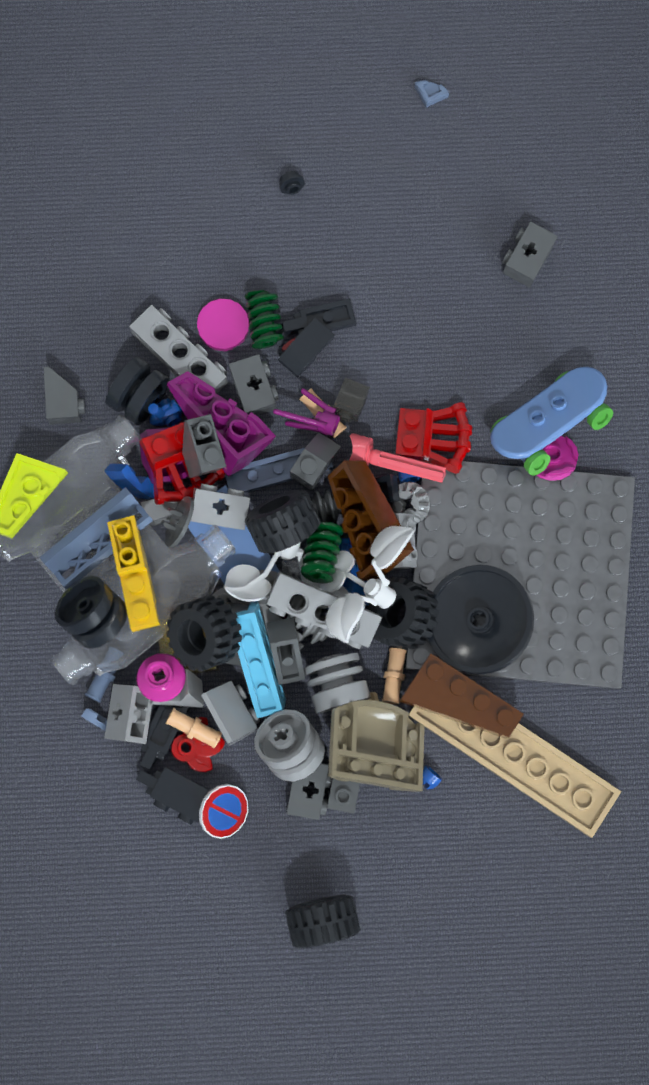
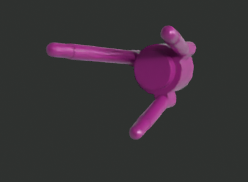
[273,388,340,436]

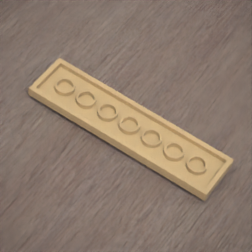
[409,707,621,838]

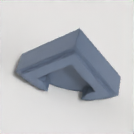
[415,80,449,108]
[81,708,107,731]

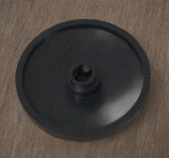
[427,565,534,674]

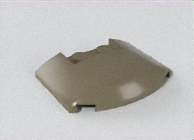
[328,700,425,792]

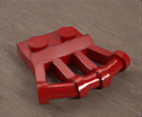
[396,402,473,474]
[139,422,226,505]

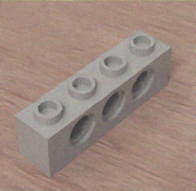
[129,305,228,394]
[266,572,382,649]

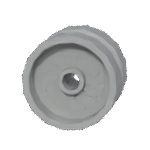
[254,710,325,781]

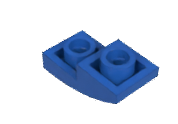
[104,464,154,500]

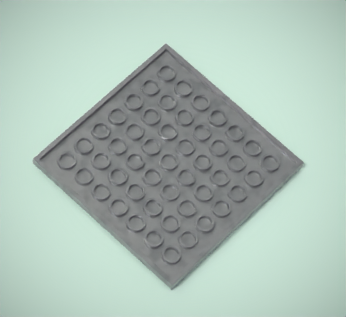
[405,461,635,689]

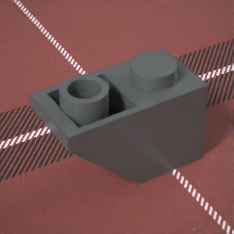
[182,414,226,479]

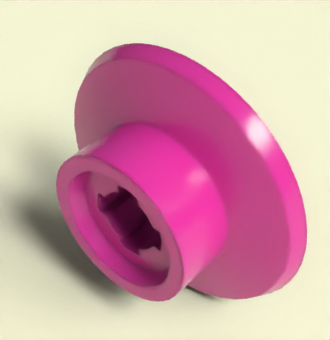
[137,653,186,702]

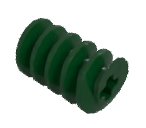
[244,290,284,349]
[300,522,344,584]

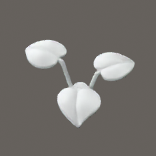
[319,526,415,643]
[224,542,349,609]

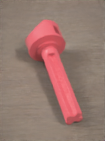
[349,433,446,483]

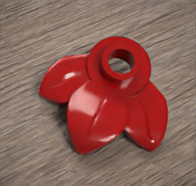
[171,717,225,772]

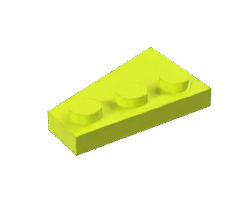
[0,453,68,539]

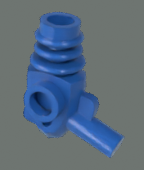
[148,399,186,427]

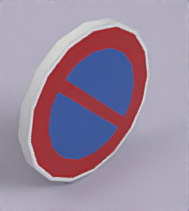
[199,784,248,839]

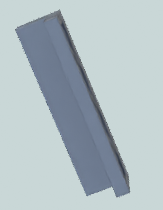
[40,487,153,590]

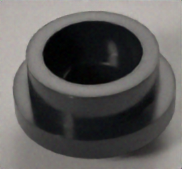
[279,171,305,195]

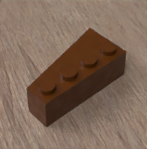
[328,460,414,581]
[399,653,524,739]

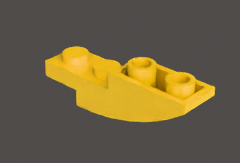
[107,515,160,632]

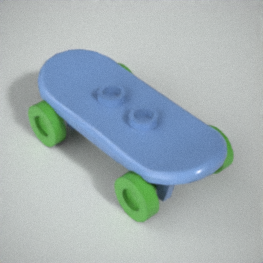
[490,367,613,476]

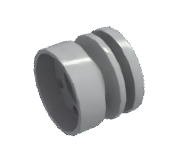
[304,653,371,714]

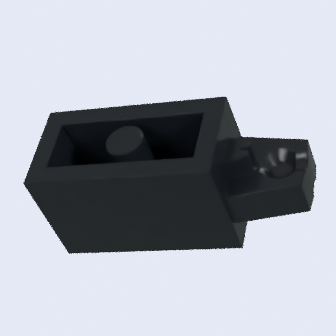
[136,767,211,825]

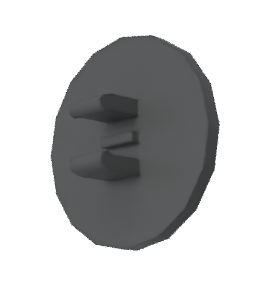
[161,496,194,548]

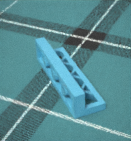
[236,601,286,718]

